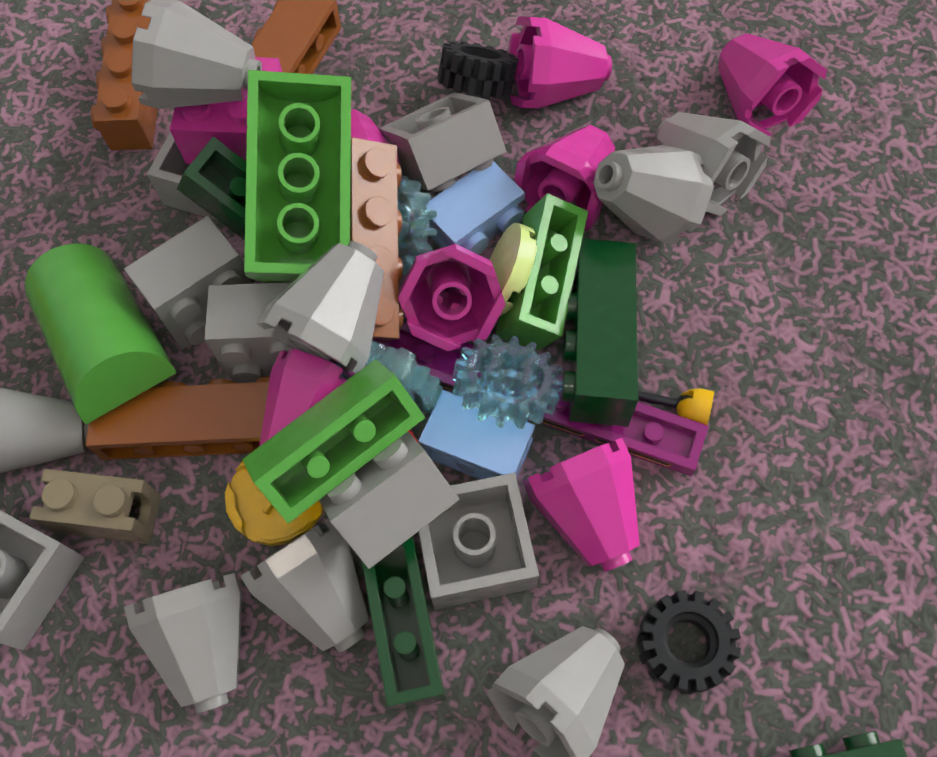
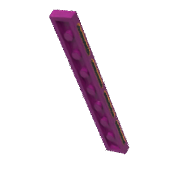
[367,321,709,477]

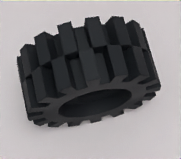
[437,41,519,99]
[637,590,741,694]

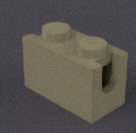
[29,469,162,544]

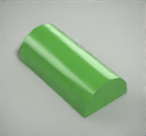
[244,70,351,283]
[24,243,177,425]

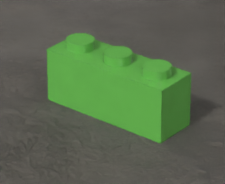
[495,193,588,351]
[242,359,425,524]

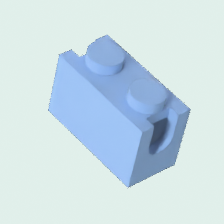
[420,161,525,255]
[419,390,535,480]

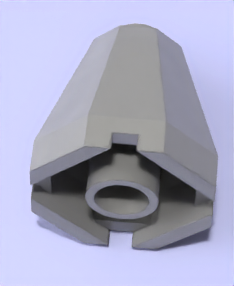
[131,0,262,109]
[655,112,771,216]
[593,145,714,245]
[256,241,384,376]
[240,518,369,653]
[124,573,243,713]
[487,626,625,757]

